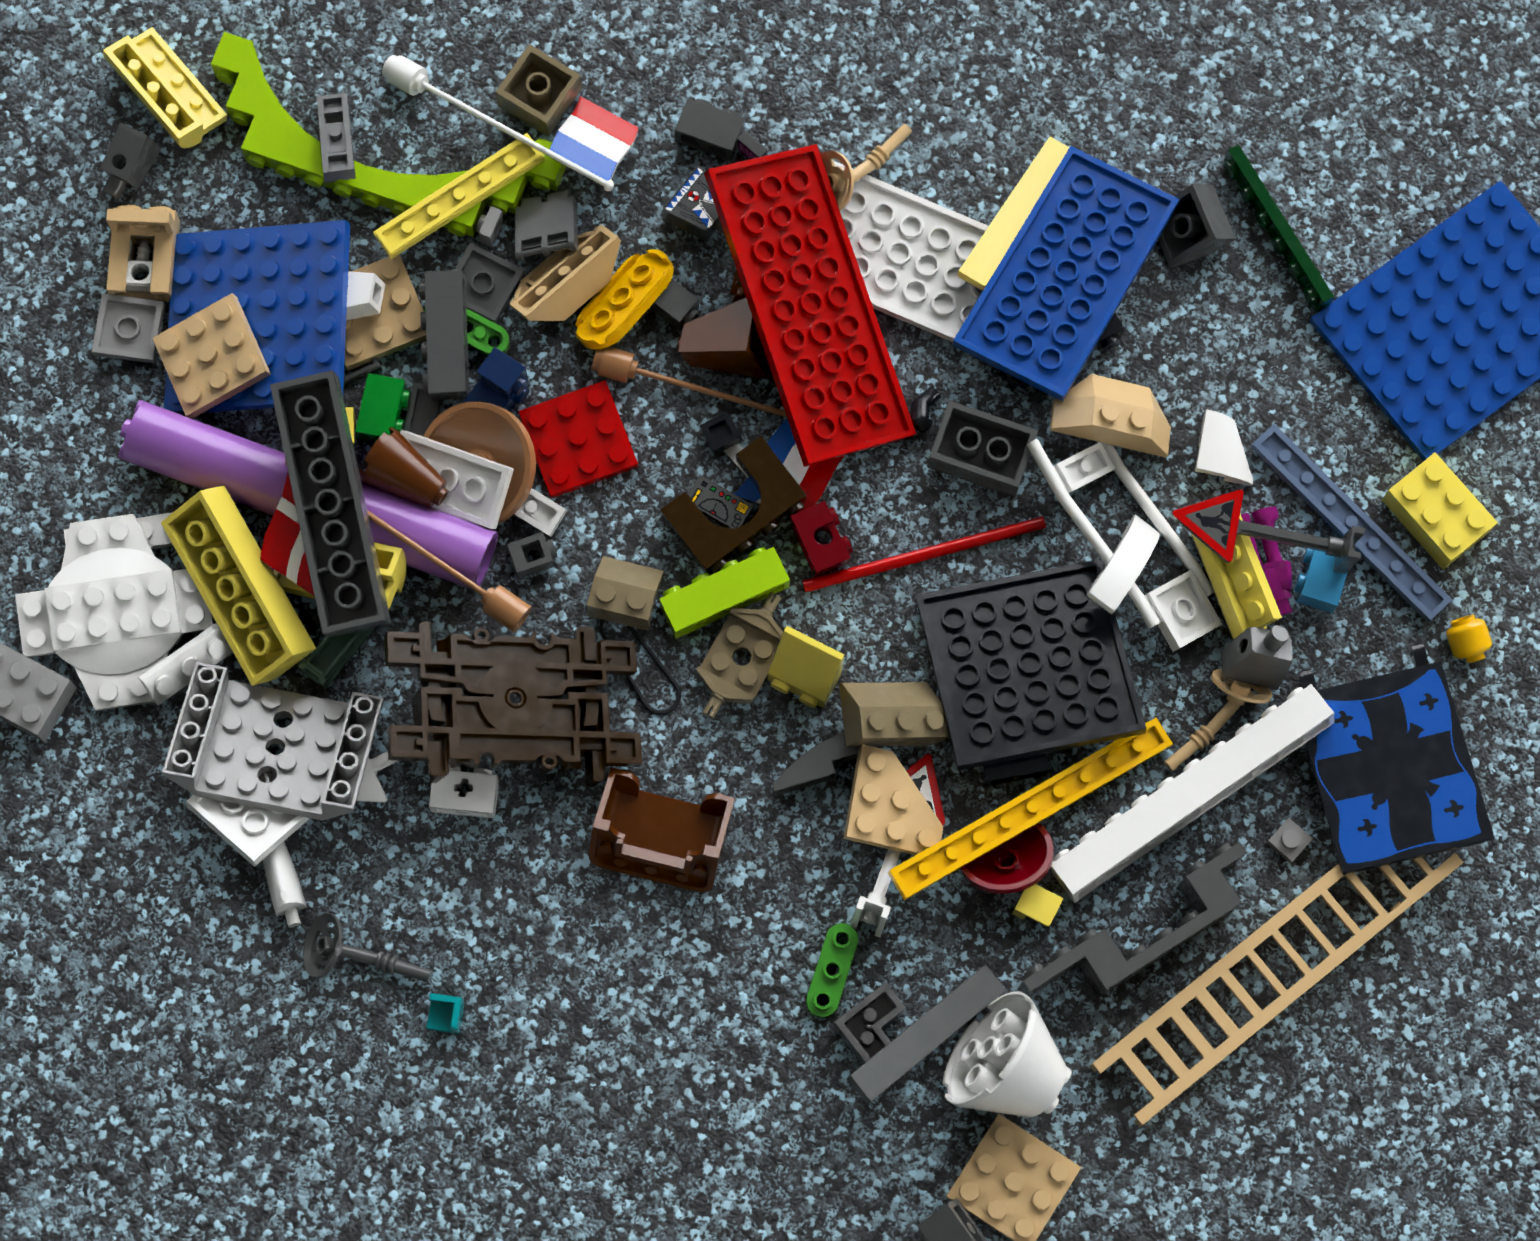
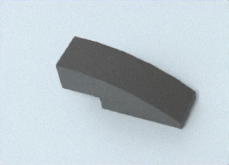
[772,732,859,797]

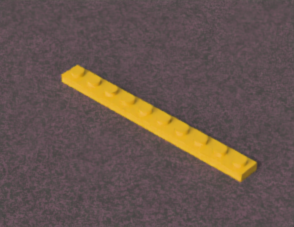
[888,718,1173,900]

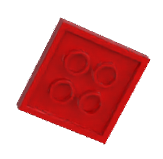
[518,380,638,499]

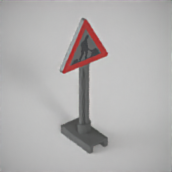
[1171,489,1365,574]

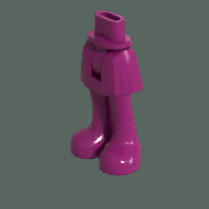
[1241,506,1292,616]

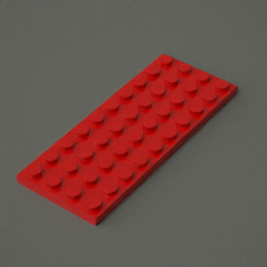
[704,144,916,467]

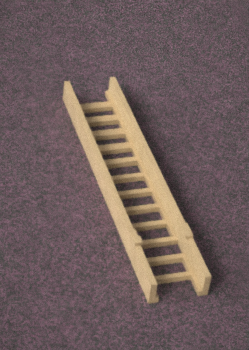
[1089,853,1464,1127]

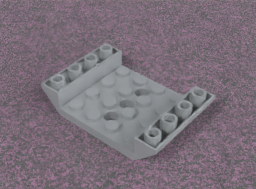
[162,662,384,821]

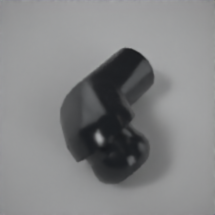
[910,386,941,432]

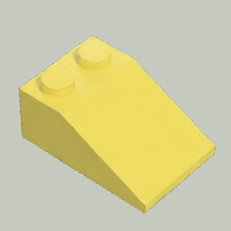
[767,626,844,708]

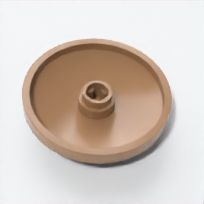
[423,402,536,527]

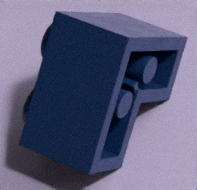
[462,347,530,412]

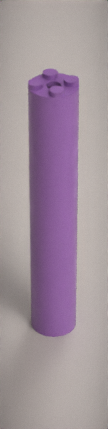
[118,400,498,590]

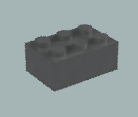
[927,400,1038,497]

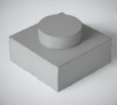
[476,206,504,248]
[1266,818,1313,864]

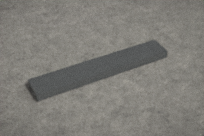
[846,965,1006,1104]

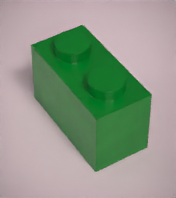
[355,373,411,444]

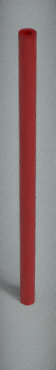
[802,516,1046,593]

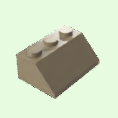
[839,682,948,747]

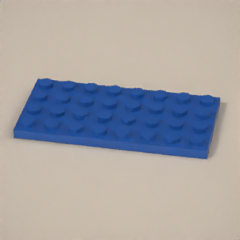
[953,146,1179,402]

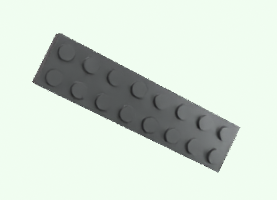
[270,370,391,638]

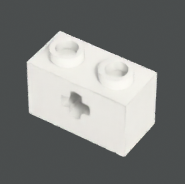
[429,765,499,819]

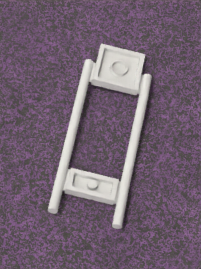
[1027,439,1222,652]

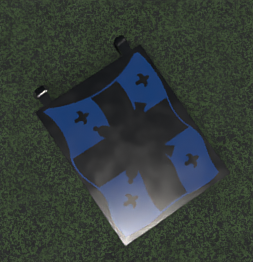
[1299,643,1495,875]

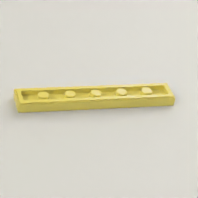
[373,133,545,259]
[957,137,1069,291]

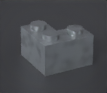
[833,982,906,1064]

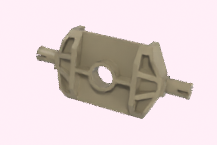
[696,592,783,719]

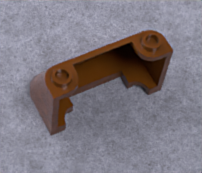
[588,767,735,892]

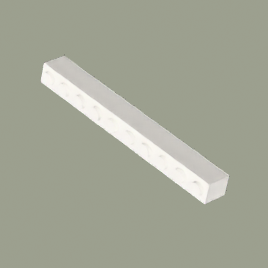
[1051,684,1335,903]

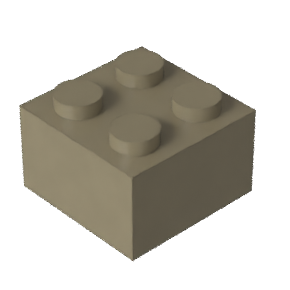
[495,44,582,137]

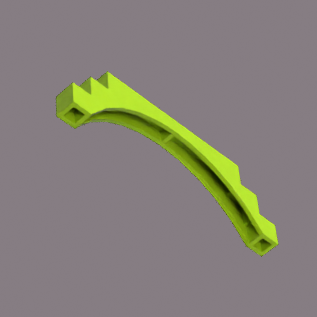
[211,32,566,237]

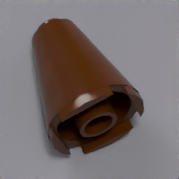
[359,427,449,508]

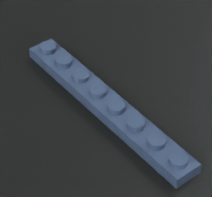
[1251,424,1453,623]

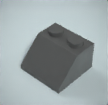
[1158,184,1236,268]

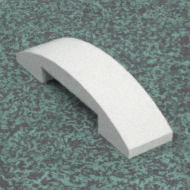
[1086,514,1160,614]

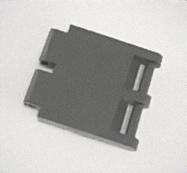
[515,190,578,261]

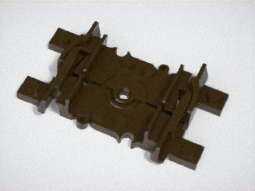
[384,621,642,787]

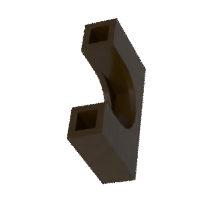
[660,436,807,573]

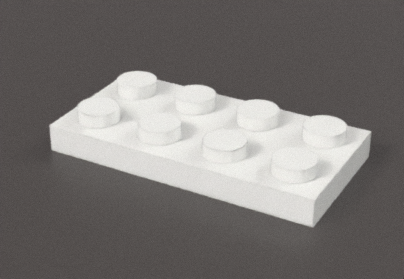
[400,430,514,529]

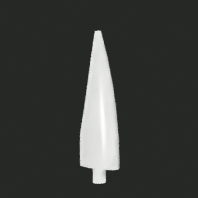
[263,842,307,927]

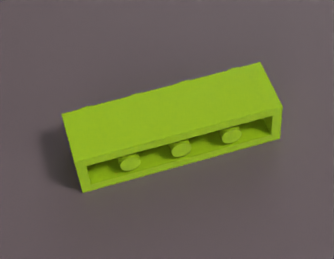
[659,547,790,639]

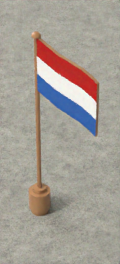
[591,347,845,511]

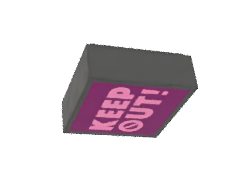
[737,131,767,159]

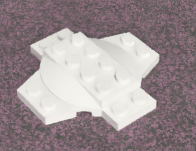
[15,514,214,711]

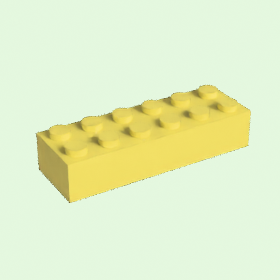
[161,485,316,686]

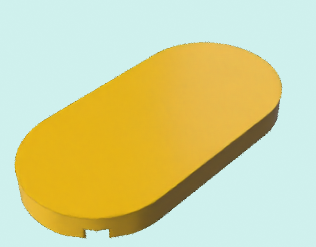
[575,249,674,350]

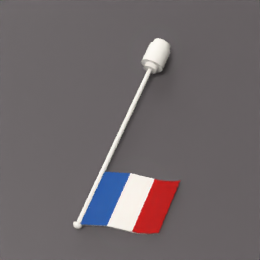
[382,55,638,191]

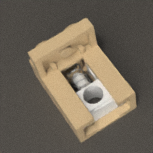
[106,205,180,302]

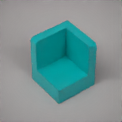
[426,993,464,1034]

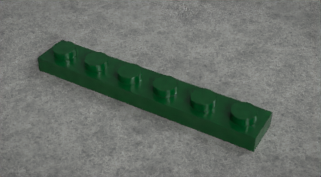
[1224,144,1334,312]

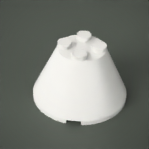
[943,991,1072,1117]

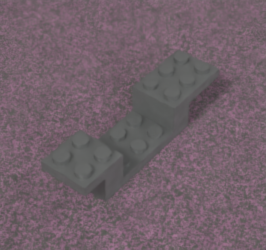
[1018,842,1247,998]

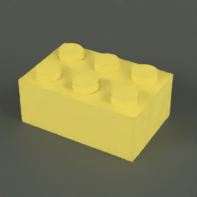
[1382,452,1498,570]

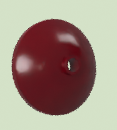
[960,823,1054,894]

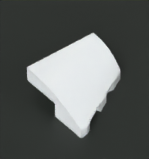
[1195,409,1253,486]

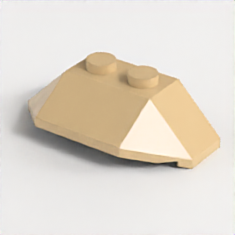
[510,225,621,321]
[1050,374,1171,458]

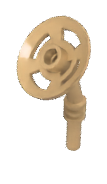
[820,124,912,211]
[1164,669,1272,772]

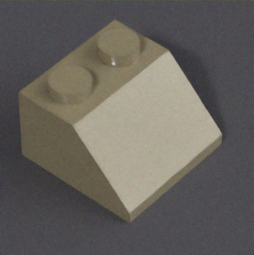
[587,556,664,631]

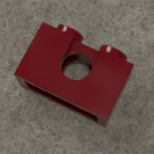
[789,501,853,577]

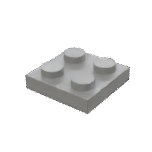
[91,293,165,364]

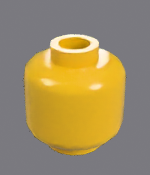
[1446,614,1492,663]

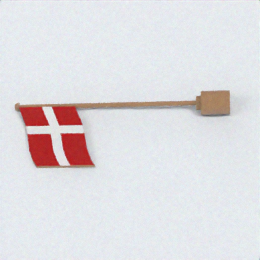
[260,459,532,633]

